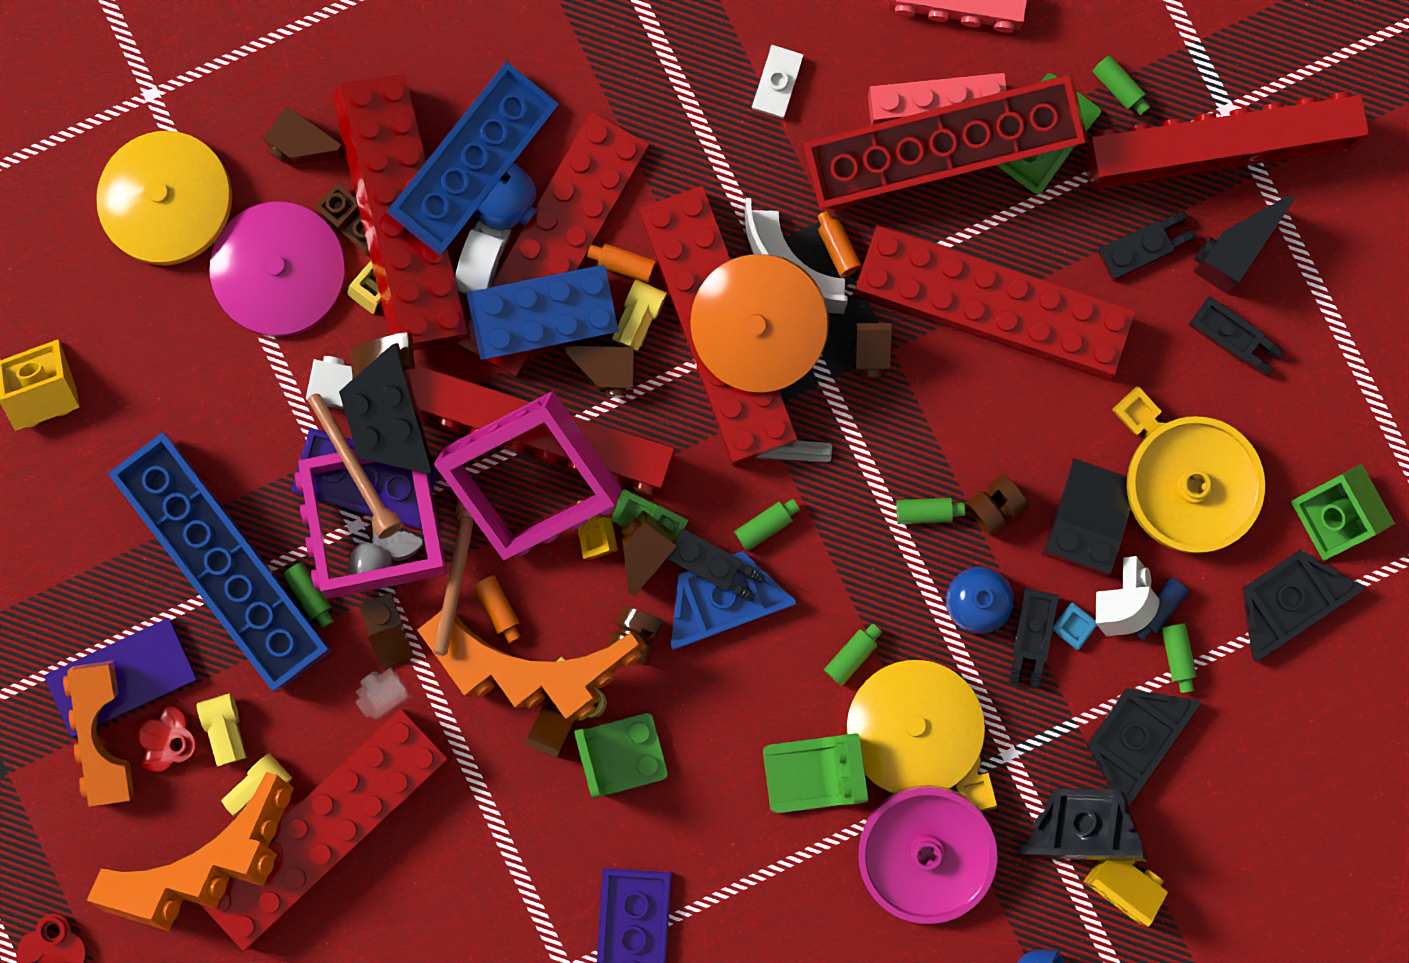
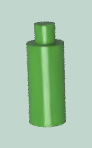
[1092,55,1150,116]
[896,498,965,524]
[734,499,800,552]
[282,561,334,629]
[824,623,882,686]
[1162,623,1197,693]

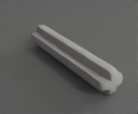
[755,440,832,463]

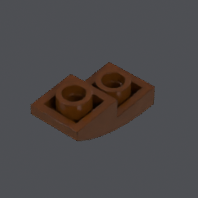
[314,182,370,256]
[350,332,415,379]

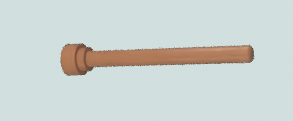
[308,393,403,539]
[434,498,476,656]

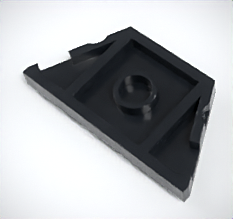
[339,342,435,474]
[1242,550,1365,662]
[1086,688,1201,806]
[1017,789,1148,861]

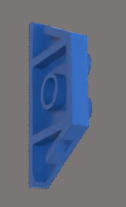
[671,551,796,650]

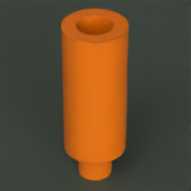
[818,211,862,278]
[587,243,656,284]
[473,575,521,643]

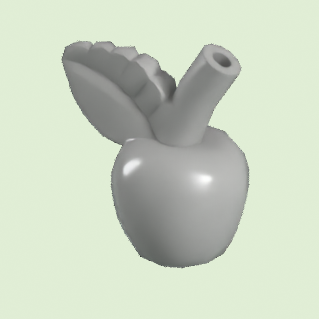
[348,520,424,575]

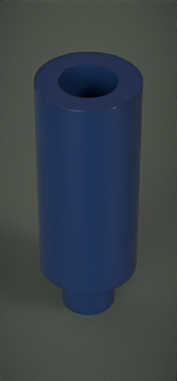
[1133,577,1190,641]

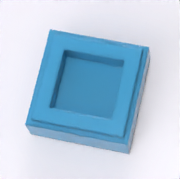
[1052,602,1097,650]

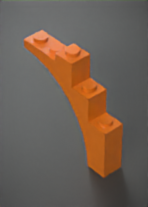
[417,611,647,721]
[87,772,294,931]

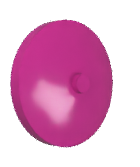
[210,202,346,337]
[858,785,997,924]

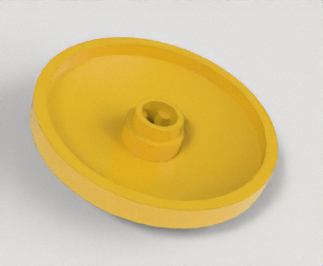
[97,131,232,265]
[1127,416,1265,554]
[847,660,985,794]

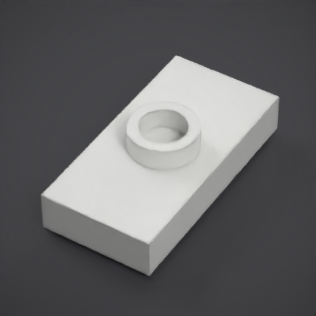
[752,45,804,120]

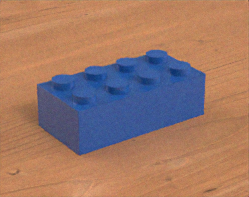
[467,265,619,360]

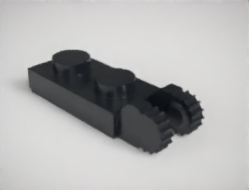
[1098,212,1197,281]
[1188,296,1284,377]
[667,528,765,602]
[1009,588,1059,689]

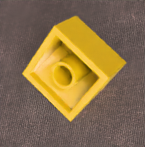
[0,339,79,431]
[1083,860,1168,927]

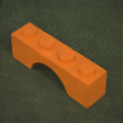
[63,660,135,807]

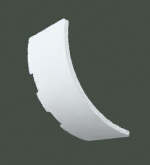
[745,198,848,314]

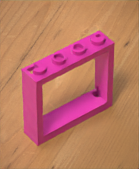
[434,391,622,560]
[294,449,447,599]

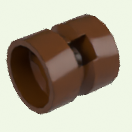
[965,473,1030,537]
[607,606,663,666]

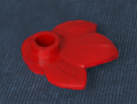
[135,705,198,772]
[16,913,86,963]

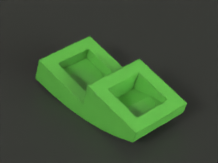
[609,489,688,539]

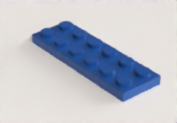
[386,61,559,256]

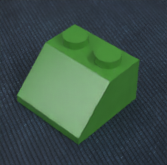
[1291,464,1395,561]

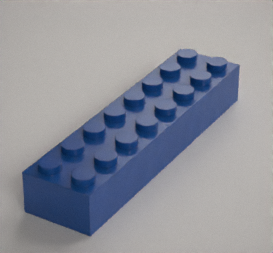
[108,432,333,693]

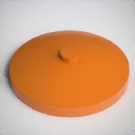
[691,254,829,392]

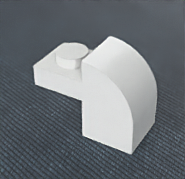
[455,221,511,294]
[1096,556,1160,636]

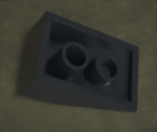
[1193,195,1295,294]
[1041,458,1131,577]

